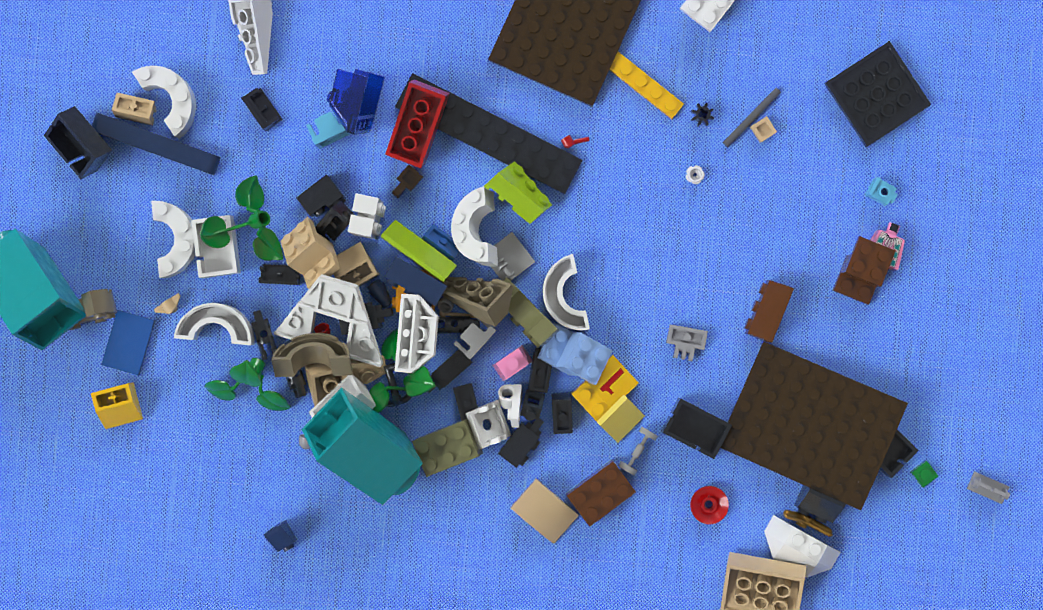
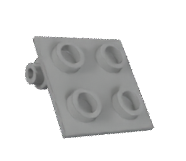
[491,232,535,281]

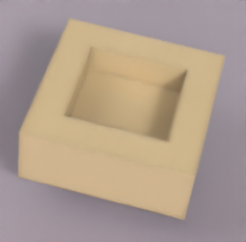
[750,116,777,143]

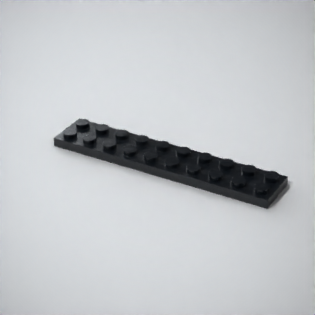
[395,73,582,194]

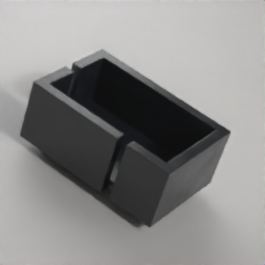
[43,106,112,180]
[661,397,732,459]
[880,430,919,478]

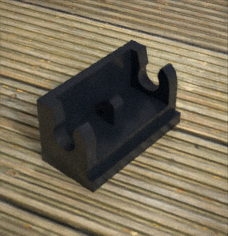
[241,88,283,131]
[315,201,355,241]
[259,264,301,285]

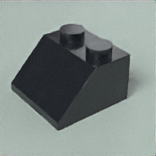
[794,485,846,524]

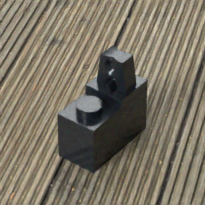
[296,174,346,217]

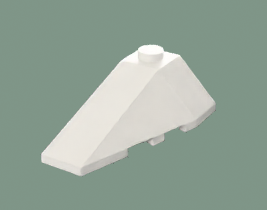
[228,0,273,75]

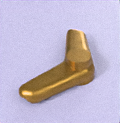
[783,510,833,537]

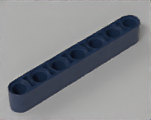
[92,112,221,175]

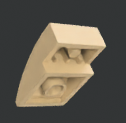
[511,478,579,544]

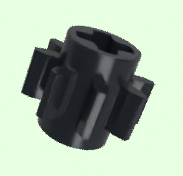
[691,103,714,127]

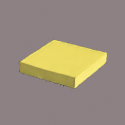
[597,395,645,443]

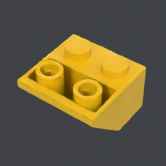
[91,382,143,429]

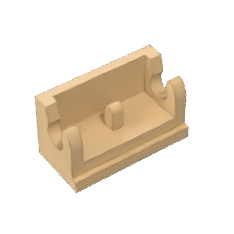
[112,93,157,126]

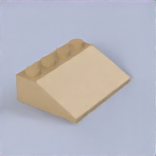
[720,552,806,610]

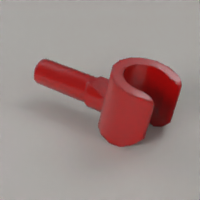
[561,135,589,148]

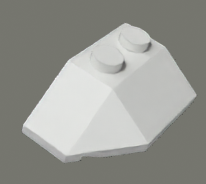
[395,294,439,373]
[764,515,841,577]

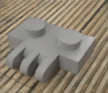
[666,324,708,361]

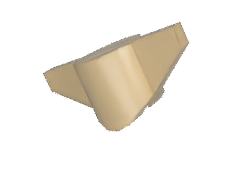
[154,293,181,314]

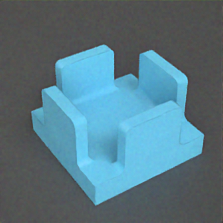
[306,109,354,149]

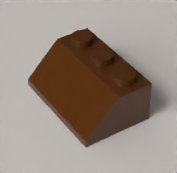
[744,280,794,343]

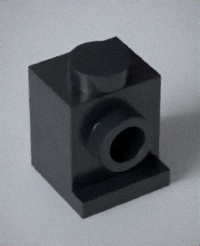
[520,389,545,421]

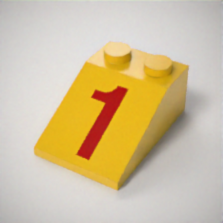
[571,355,638,422]

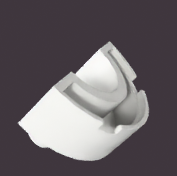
[132,66,196,139]
[451,187,498,267]
[151,201,196,278]
[543,254,590,330]
[174,303,255,345]

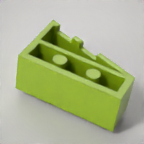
[484,162,552,224]

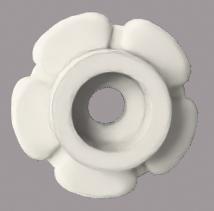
[686,165,705,184]

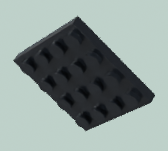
[824,41,931,147]

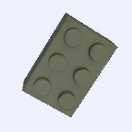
[412,418,483,477]

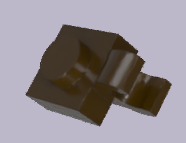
[392,165,424,198]

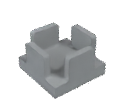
[454,318,497,360]

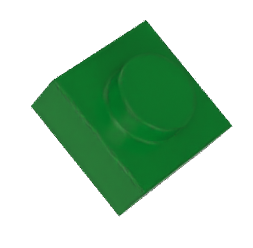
[910,460,938,488]

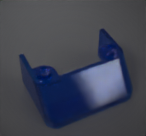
[327,69,385,135]

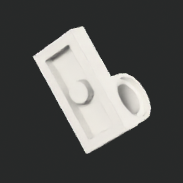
[498,384,522,428]

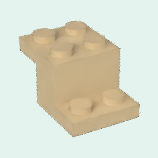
[280,217,340,289]

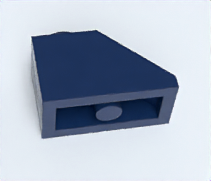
[263,520,297,552]

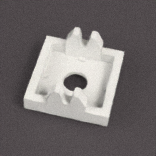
[465,400,511,449]

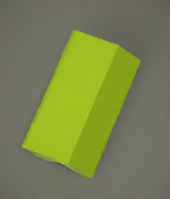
[381,220,457,284]

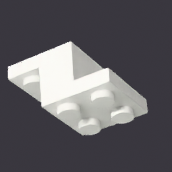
[680,0,735,32]

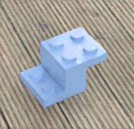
[537,323,612,385]

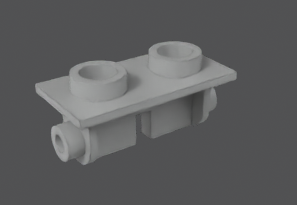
[967,471,1010,504]

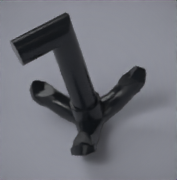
[383,363,412,407]

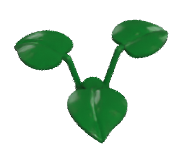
[200,175,283,261]
[369,329,435,413]
[204,358,291,411]

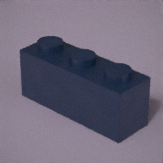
[385,256,448,307]

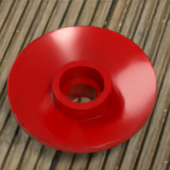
[690,486,729,524]

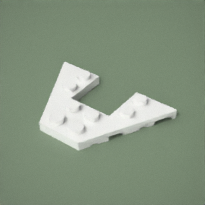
[274,274,383,367]

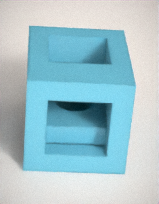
[865,177,898,206]

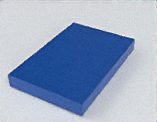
[101,310,155,376]

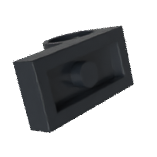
[551,392,573,434]

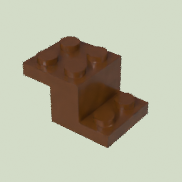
[832,236,896,305]

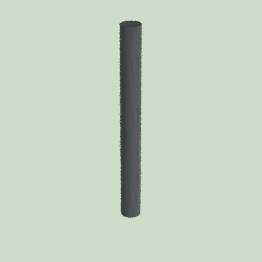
[722,88,781,148]

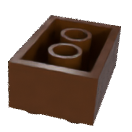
[566,459,636,527]

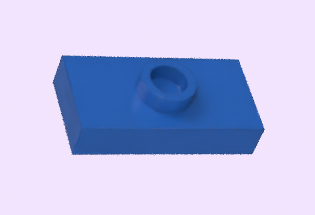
[422,224,460,261]

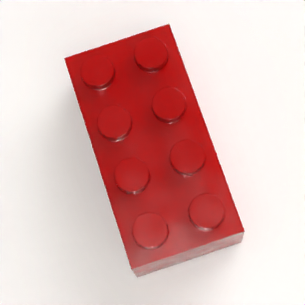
[385,80,450,168]

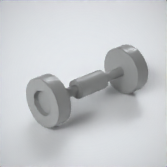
[618,427,658,476]

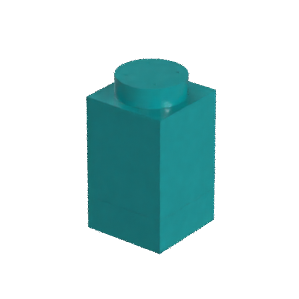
[0,229,86,350]
[301,387,423,505]

